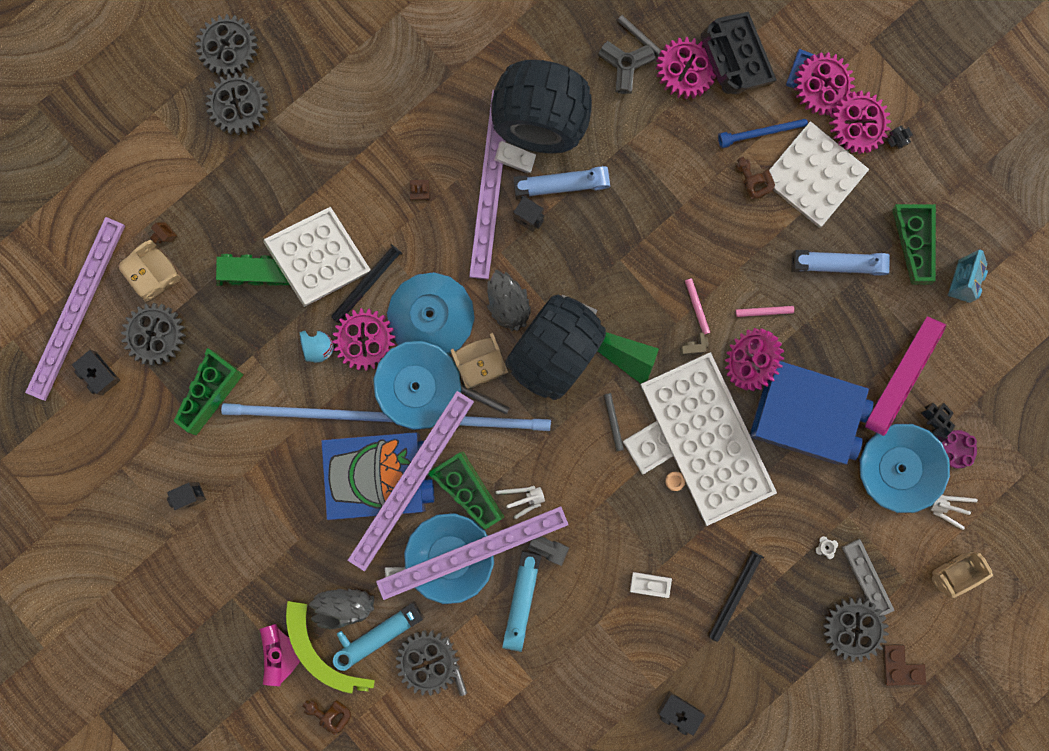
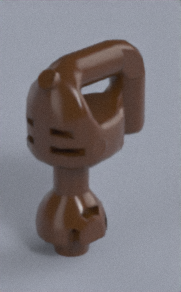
[736,157,775,199]
[302,700,351,735]

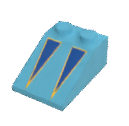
[948,250,988,303]

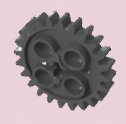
[195,14,259,77]
[205,73,269,135]
[121,303,186,366]
[823,597,889,662]
[396,630,460,696]

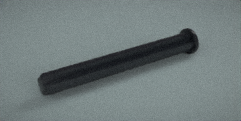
[331,244,403,323]
[708,550,764,642]

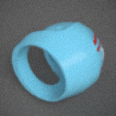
[299,331,333,363]

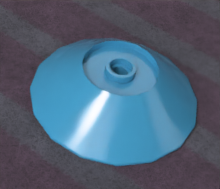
[387,272,475,355]
[373,341,461,430]
[860,424,950,513]
[404,513,494,604]

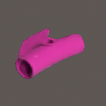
[259,624,307,686]

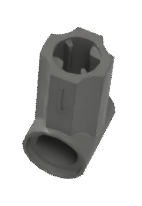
[528,536,570,566]

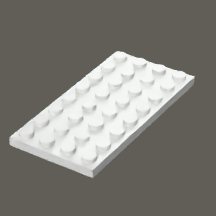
[640,352,777,526]

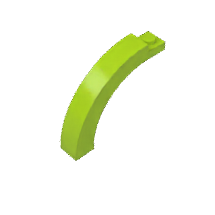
[286,601,375,693]

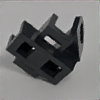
[921,403,955,442]

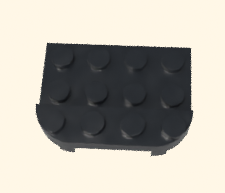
[701,12,777,94]

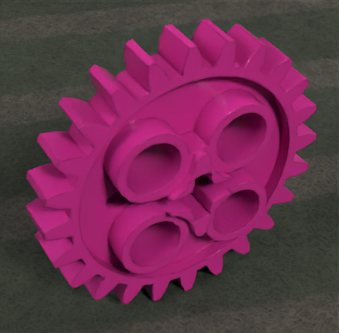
[655,37,716,99]
[793,52,855,116]
[829,91,891,154]
[332,308,396,371]
[725,328,784,391]

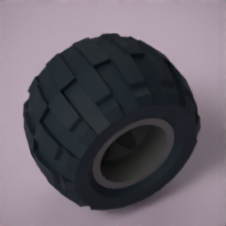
[491,60,592,153]
[506,294,606,400]

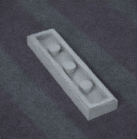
[841,539,895,616]

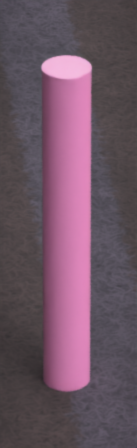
[685,278,710,335]
[735,306,794,317]

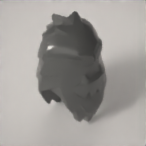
[487,269,531,331]
[309,588,374,629]

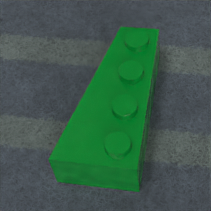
[892,204,936,285]
[216,254,291,286]
[174,348,244,436]
[428,451,504,530]

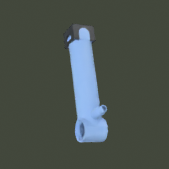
[513,166,610,200]
[791,250,890,275]

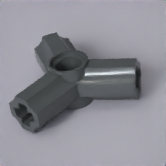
[598,41,655,94]

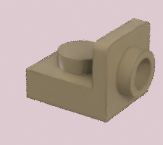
[680,332,709,356]

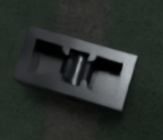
[513,196,545,232]
[72,350,121,395]
[167,482,206,510]
[657,691,705,736]

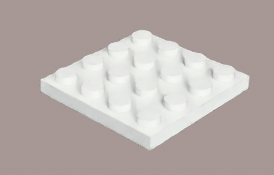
[765,121,869,228]
[263,207,371,307]

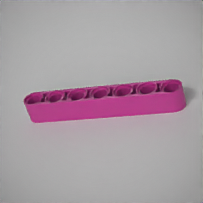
[865,317,946,436]

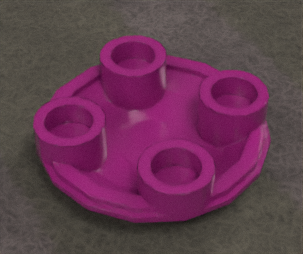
[941,430,977,468]

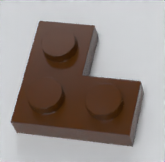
[883,644,926,686]

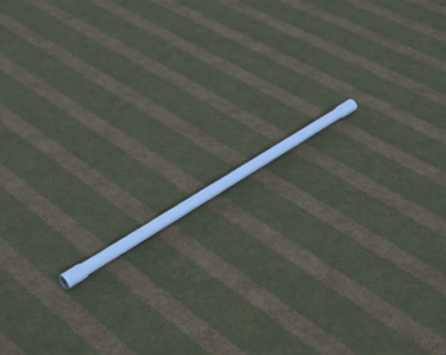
[221,403,551,431]

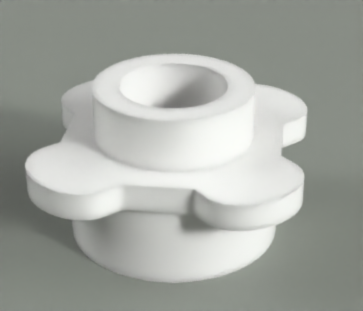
[816,536,838,559]

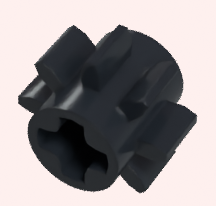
[887,125,913,149]

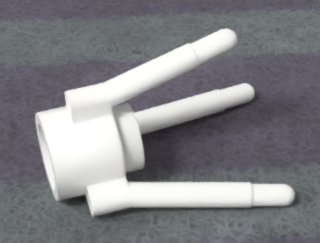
[496,486,545,519]
[930,495,978,530]

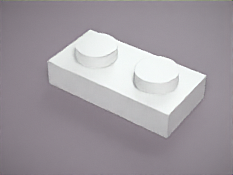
[494,141,536,174]
[630,572,672,598]

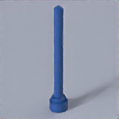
[718,119,808,148]

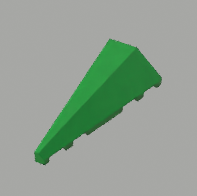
[597,332,659,384]

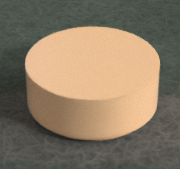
[665,472,685,491]

